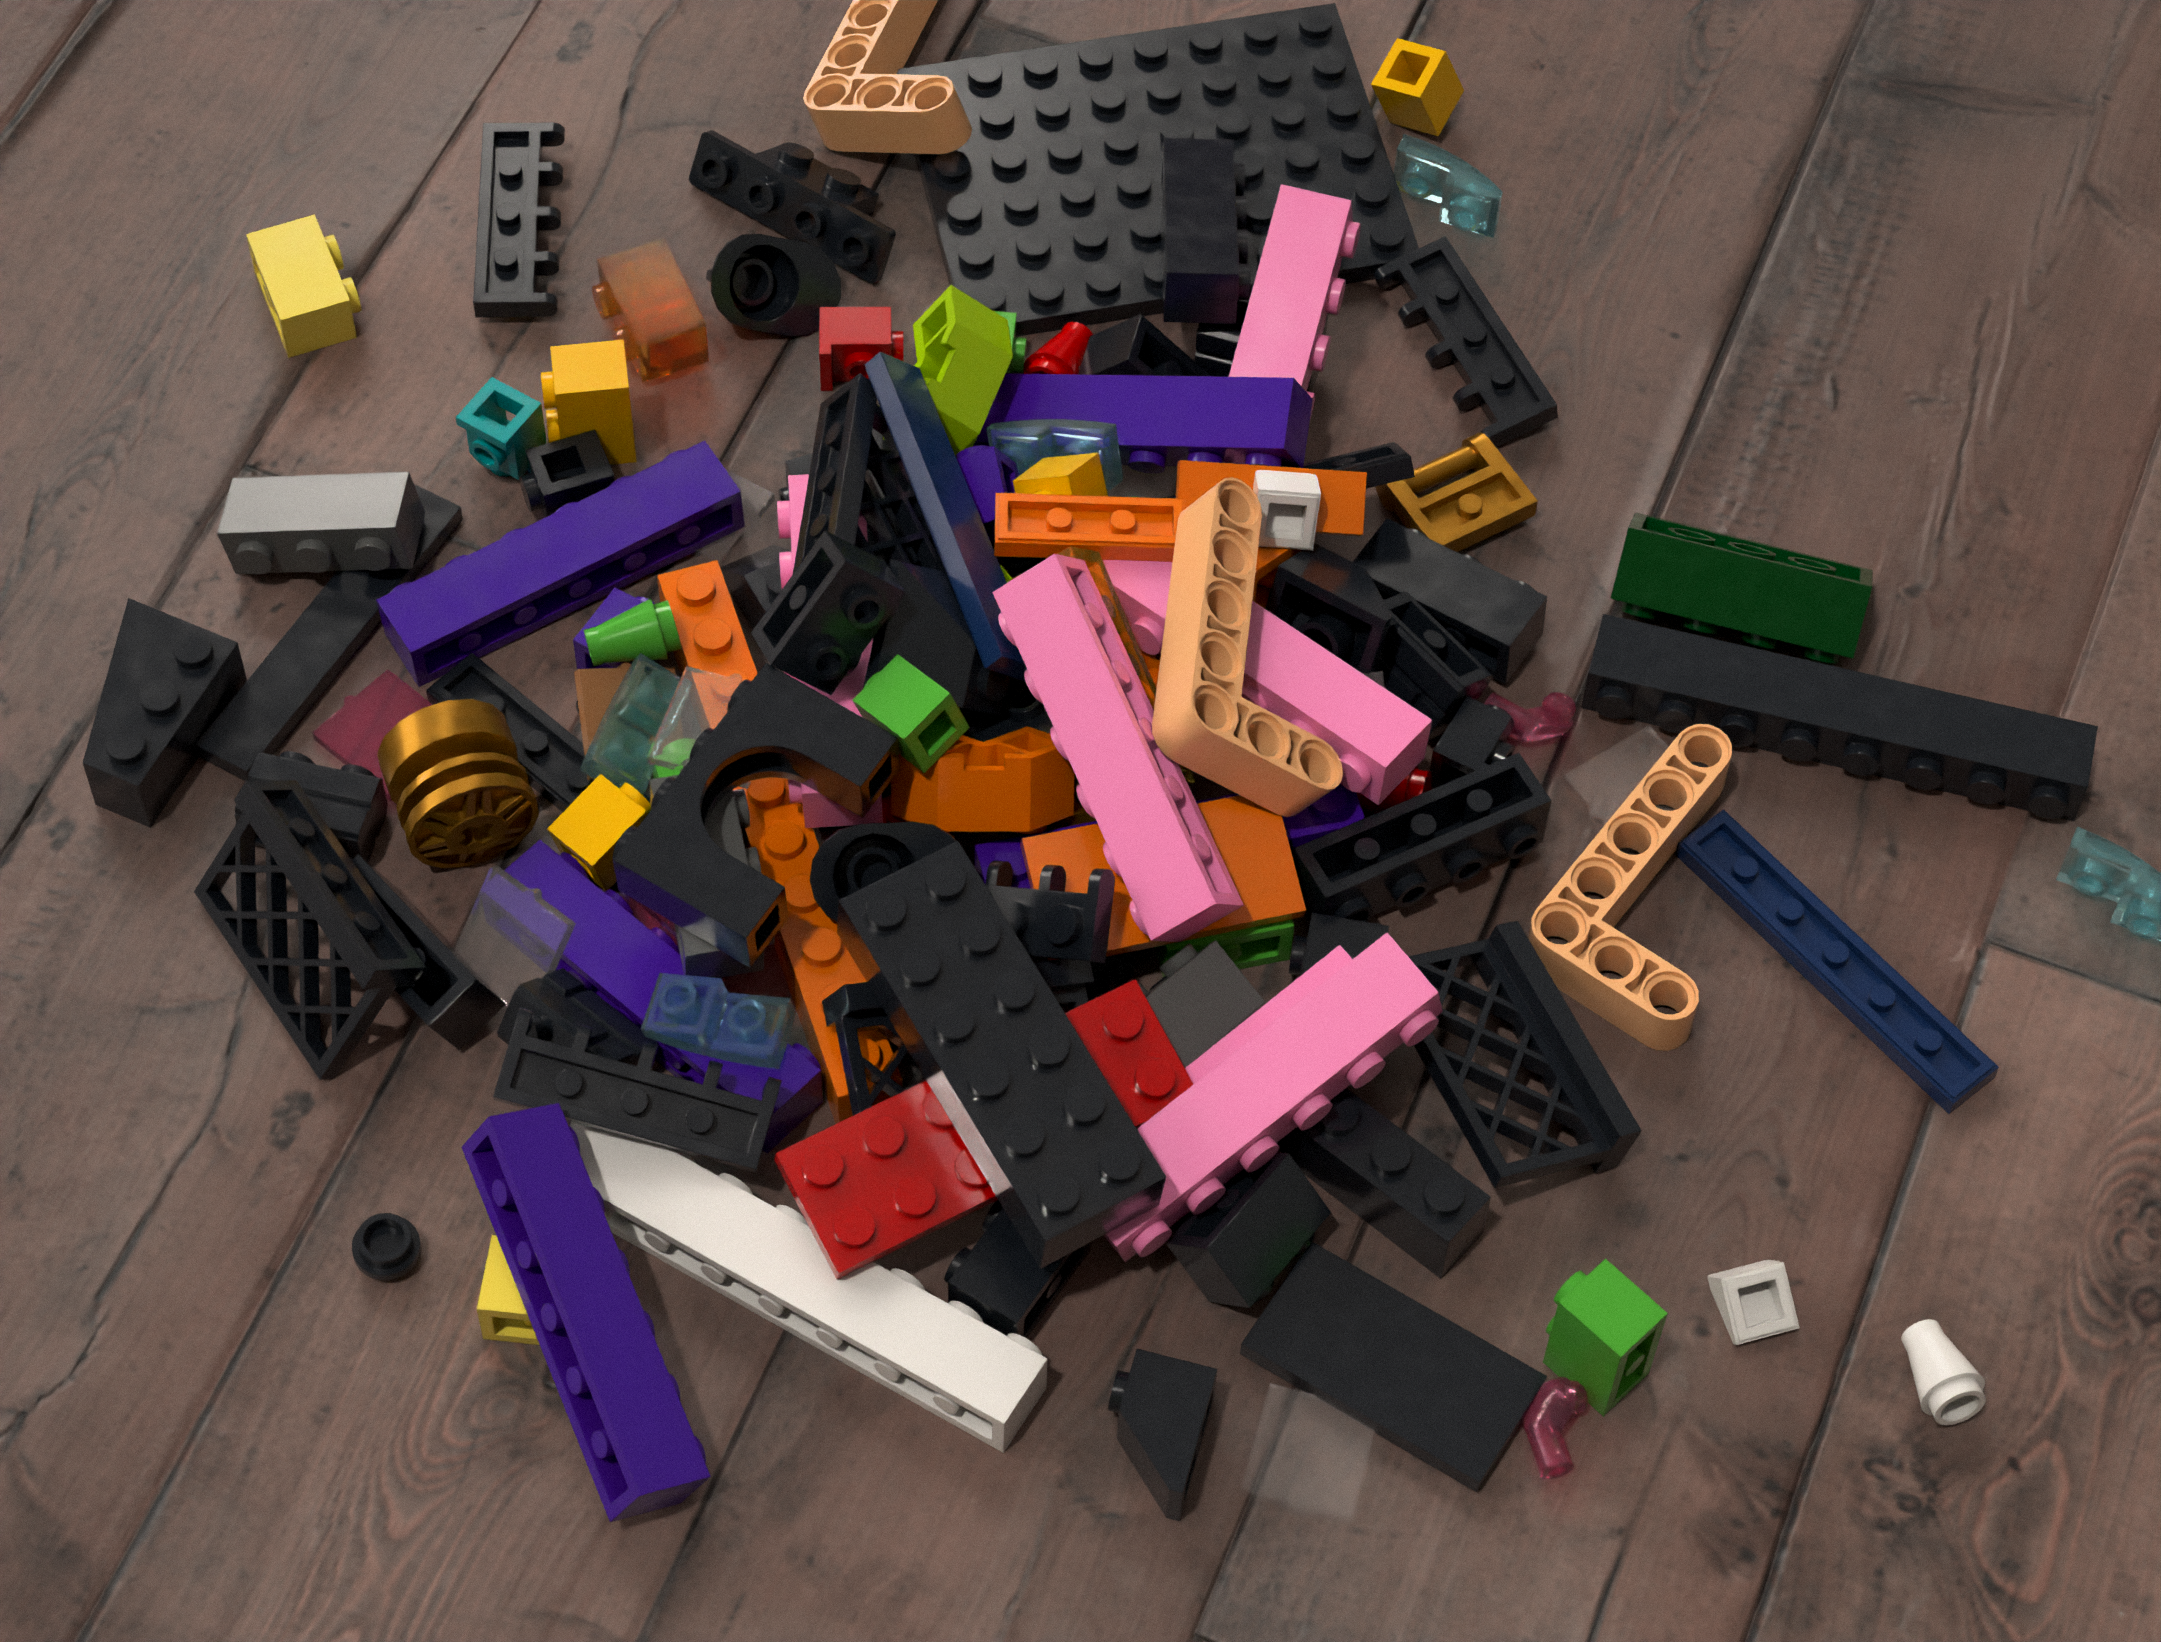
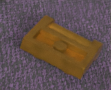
[1376,432,1538,552]

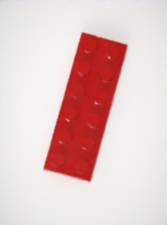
[774,979,1193,1279]

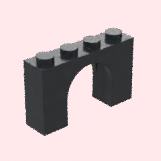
[612,663,900,968]

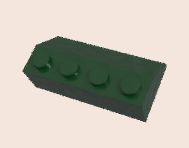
[1610,512,1873,664]

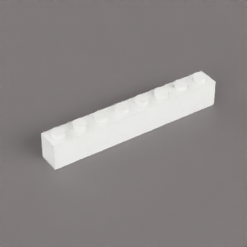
[569,1122,1048,1453]

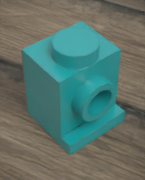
[456,377,547,480]

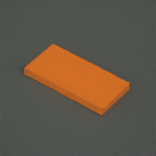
[1020,795,1306,961]

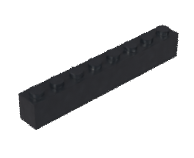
[1581,614,2098,821]

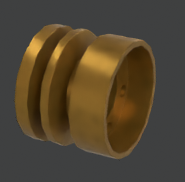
[377,699,539,868]

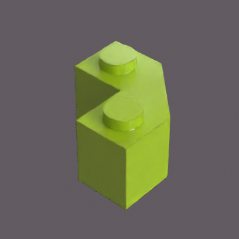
[879,285,1013,456]

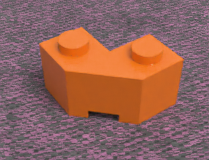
[891,726,1075,834]

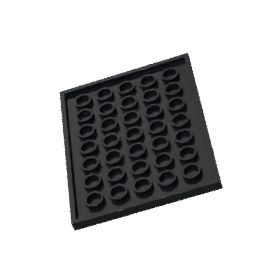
[897,3,1419,337]

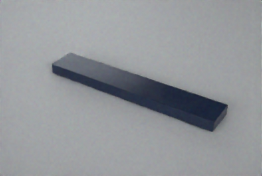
[865,352,1027,682]
[1675,809,1999,1114]

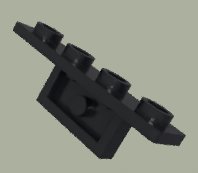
[689,130,896,283]

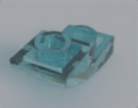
[1394,134,1503,238]
[986,419,1123,490]
[580,653,693,794]
[2056,827,2161,941]
[641,973,797,1069]

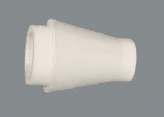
[1901,1319,1986,1425]

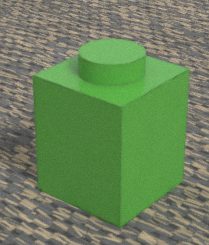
[852,654,970,773]

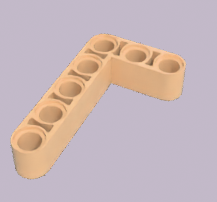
[803,0,972,154]
[1152,477,1343,817]
[1528,724,1732,1051]

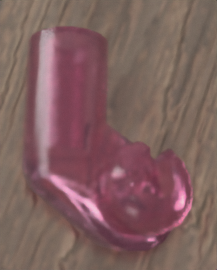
[1484,692,1576,744]
[1523,1376,1588,1479]

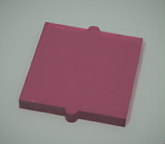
[312,669,432,801]

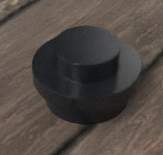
[352,1213,421,1280]

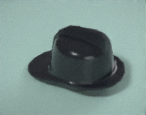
[706,234,841,336]
[809,821,956,922]

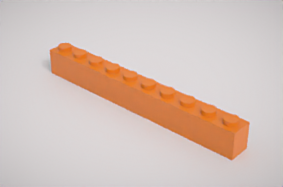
[657,560,902,1124]

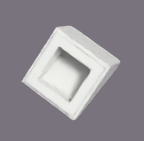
[1253,470,1321,551]
[1707,1260,1800,1345]

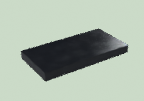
[1240,1242,1547,1492]

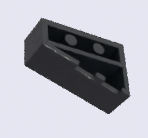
[83,598,247,828]

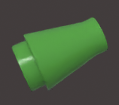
[584,598,681,666]

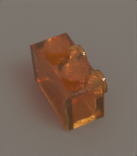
[592,238,709,383]

